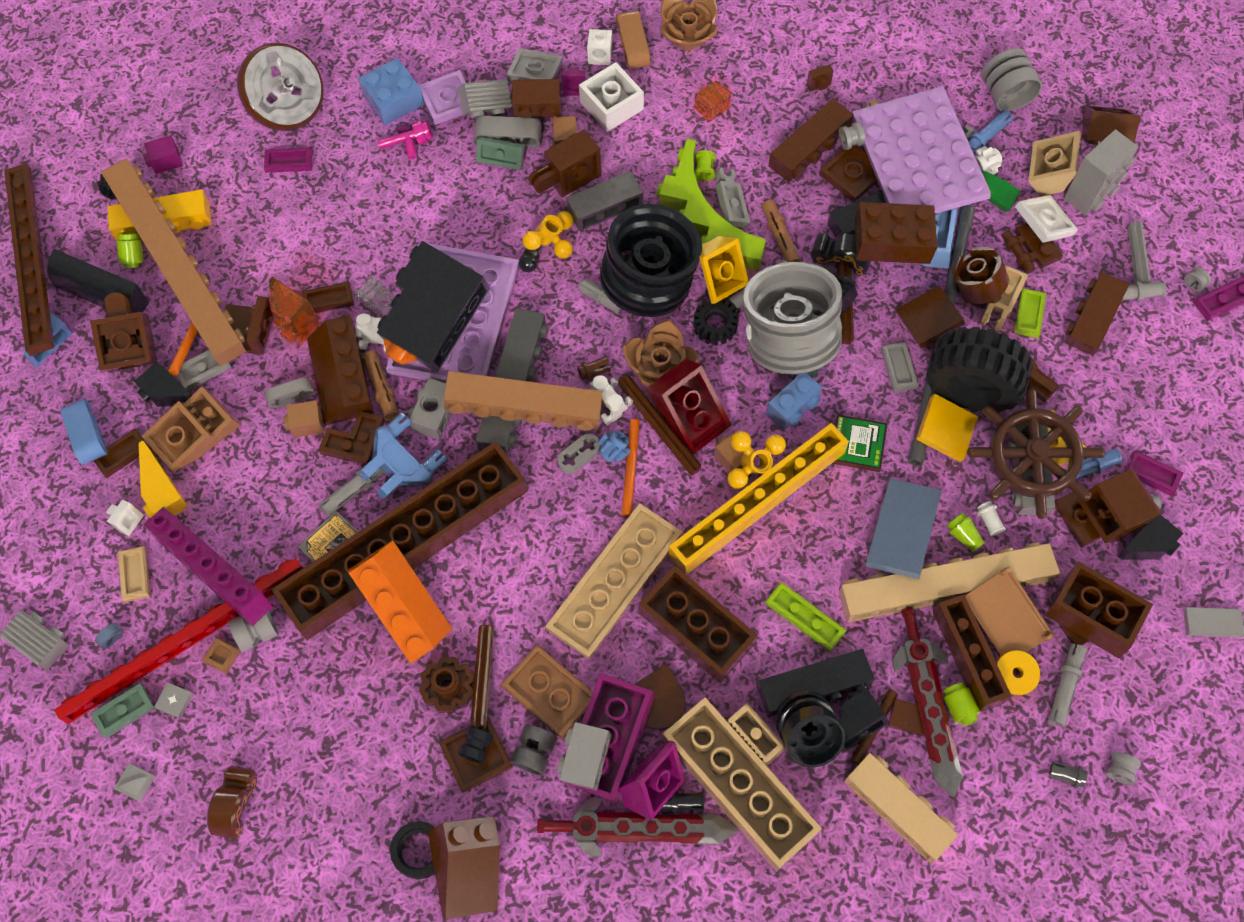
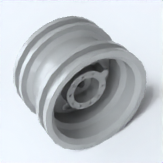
[743,262,842,374]

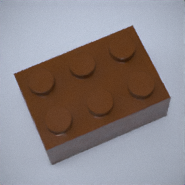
[854,202,937,264]
[1045,561,1153,658]

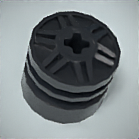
[775,690,845,768]

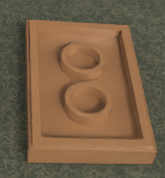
[501,645,593,740]

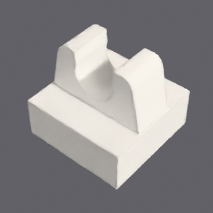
[106,500,144,536]

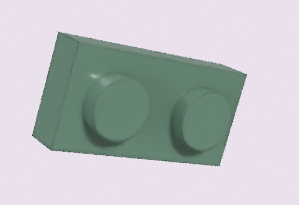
[476,136,525,170]
[90,683,155,739]

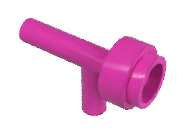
[378,120,433,159]

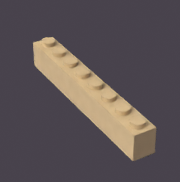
[839,542,1060,623]

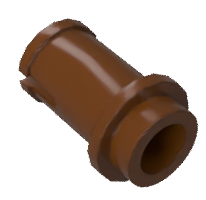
[577,356,611,381]

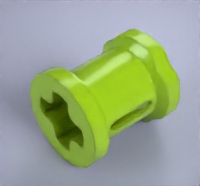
[694,150,716,181]

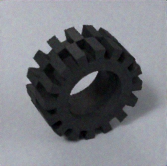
[693,298,739,345]

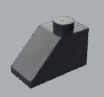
[134,362,192,407]
[1118,515,1184,560]
[839,688,890,753]

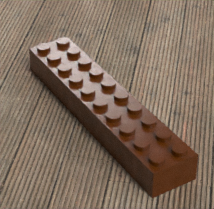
[271,441,528,640]

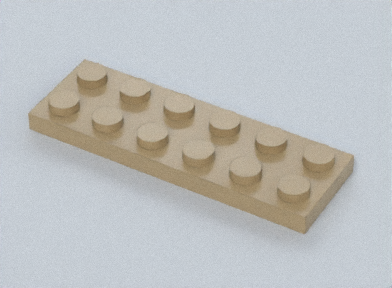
[545,503,683,660]

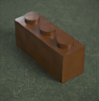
[1065,272,1130,356]

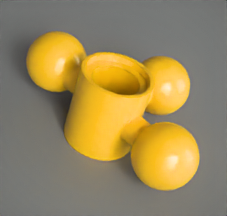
[522,211,574,259]
[727,431,786,489]

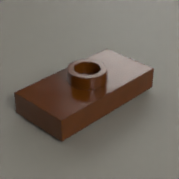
[1055,492,1101,548]

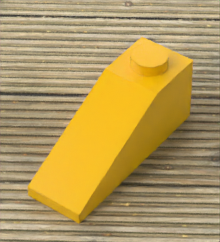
[139,441,189,518]

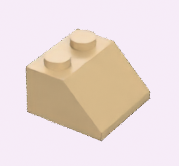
[1028,131,1081,196]

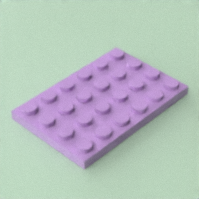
[852,86,991,214]
[386,243,519,383]

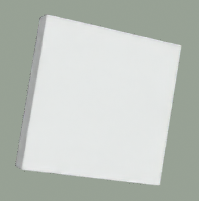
[1015,195,1078,243]

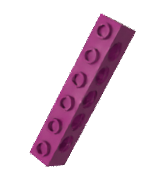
[143,507,273,627]

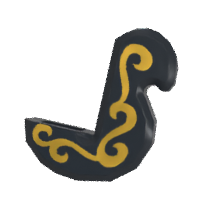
[810,233,871,276]

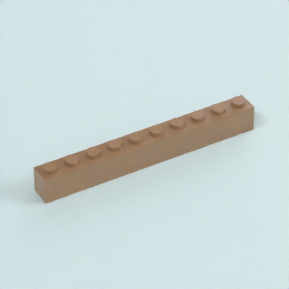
[101,158,247,366]

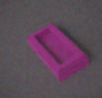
[264,147,313,173]
[1124,450,1184,496]

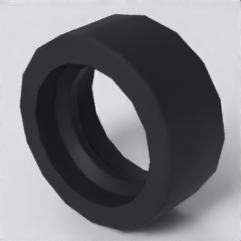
[390,821,435,880]

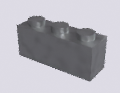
[566,171,643,231]

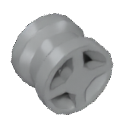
[839,122,865,150]
[1106,752,1141,785]

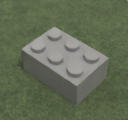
[1064,129,1138,216]

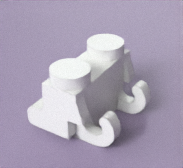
[355,314,386,352]
[588,376,633,426]

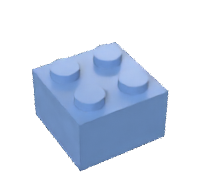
[358,57,424,125]

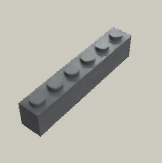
[476,308,549,456]

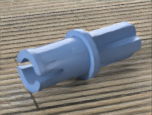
[1075,448,1122,479]

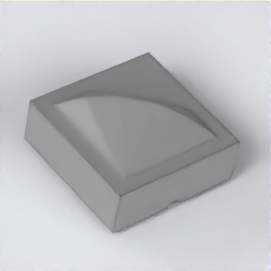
[114,763,156,802]

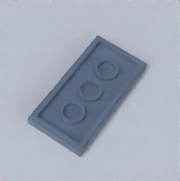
[866,478,942,579]

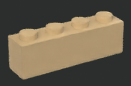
[844,753,958,864]

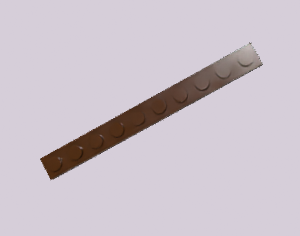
[4,163,54,356]

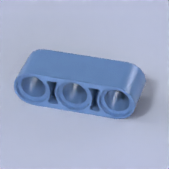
[60,398,108,465]

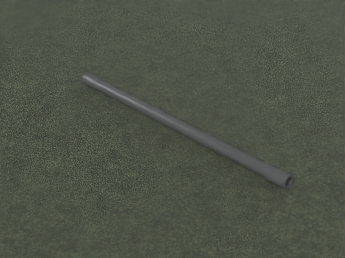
[908,205,975,466]

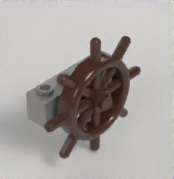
[967,388,1106,519]

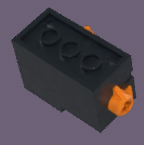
[377,241,490,373]

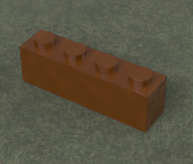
[768,99,853,183]
[933,594,1012,712]

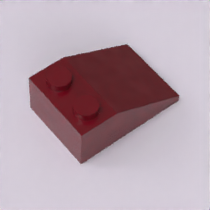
[646,358,732,455]

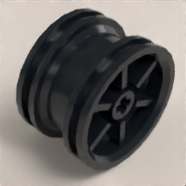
[600,204,702,317]

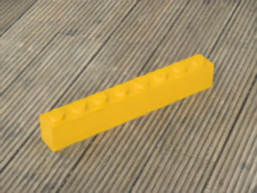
[669,423,849,575]

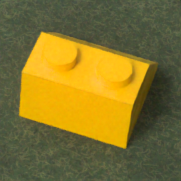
[699,236,749,304]

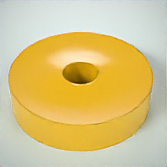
[996,650,1040,696]

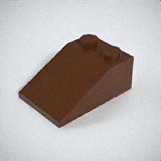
[428,816,500,920]

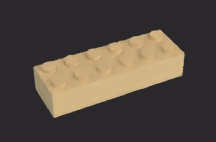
[662,697,822,872]

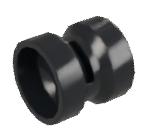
[457,726,494,764]

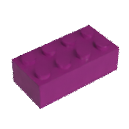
[560,673,656,804]

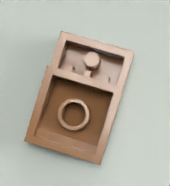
[142,386,240,472]

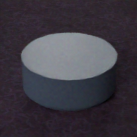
[95,622,124,649]

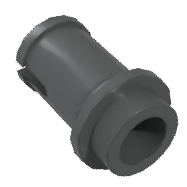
[1048,761,1088,788]

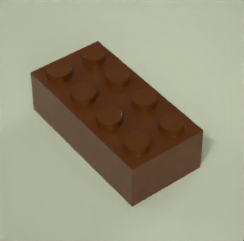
[639,565,758,684]

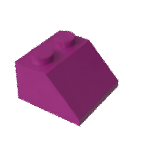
[619,740,685,821]

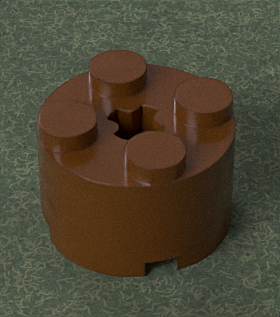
[952,247,1009,304]

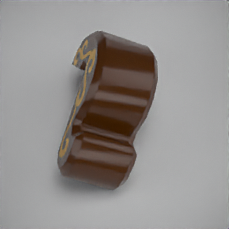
[207,766,257,839]

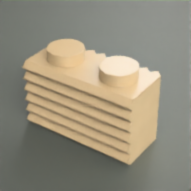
[728,703,785,766]

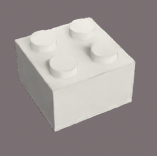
[579,63,644,132]

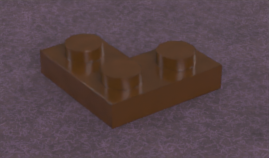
[318,411,385,465]

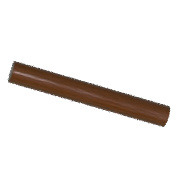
[850,689,898,765]

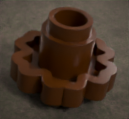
[419,657,474,714]

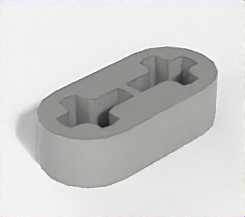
[264,378,314,409]
[558,434,601,474]

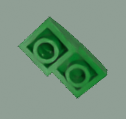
[981,170,1021,212]

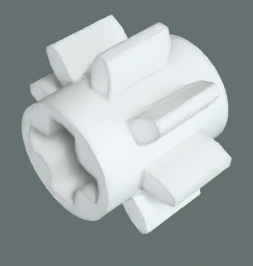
[975,146,1002,175]

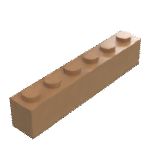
[444,371,603,431]

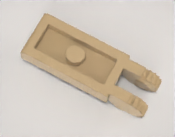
[980,265,1028,332]

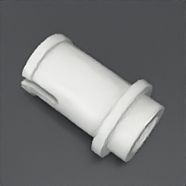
[977,501,1006,537]

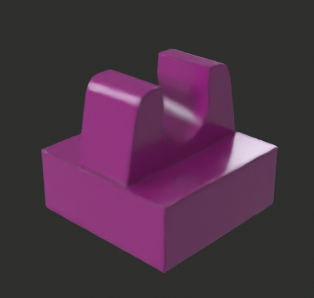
[562,67,585,96]

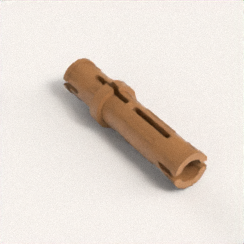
[761,199,801,262]
[362,350,400,421]

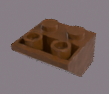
[1077,469,1162,543]

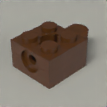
[528,129,601,198]
[90,292,158,372]

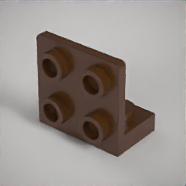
[224,296,275,354]

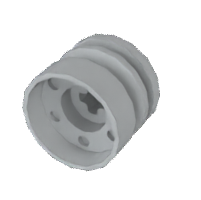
[981,48,1043,111]

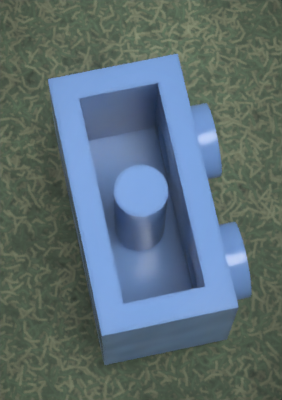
[766,373,822,431]

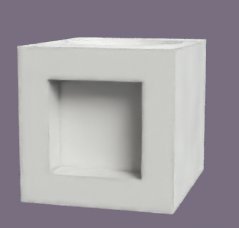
[587,29,613,65]

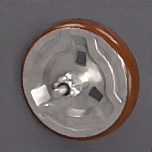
[237,43,323,131]

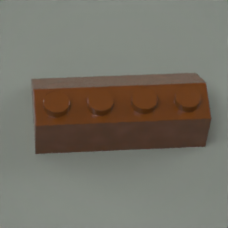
[307,315,374,426]

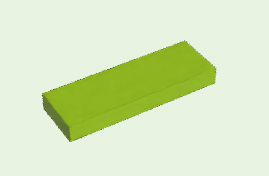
[765,582,847,652]

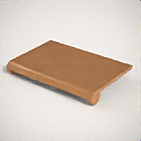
[965,567,1054,656]

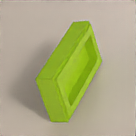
[1014,288,1047,338]

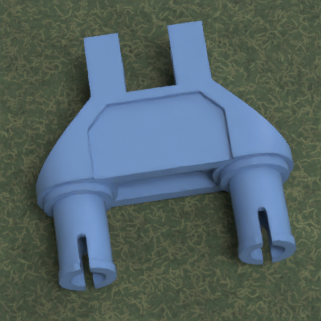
[358,412,447,500]

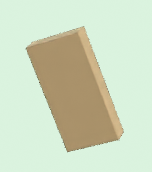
[118,546,151,603]

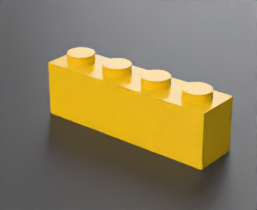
[107,189,211,240]

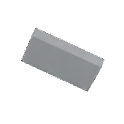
[881,342,919,393]
[1183,607,1244,638]

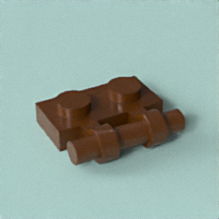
[1001,223,1063,274]

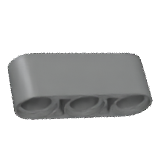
[473,116,542,149]

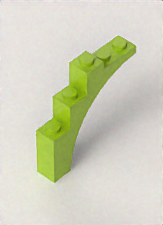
[656,139,766,271]

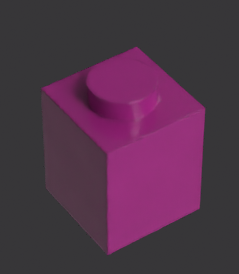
[143,135,183,174]

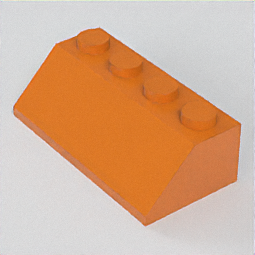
[347,540,453,664]

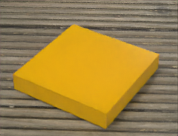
[916,394,978,462]

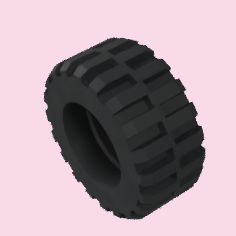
[926,327,1033,413]

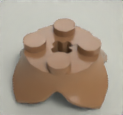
[660,0,718,51]
[623,319,699,386]

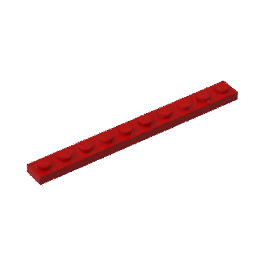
[54,558,303,724]

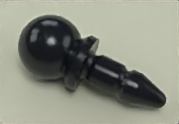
[519,247,540,273]

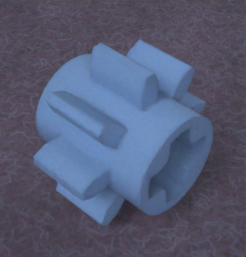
[598,431,631,462]

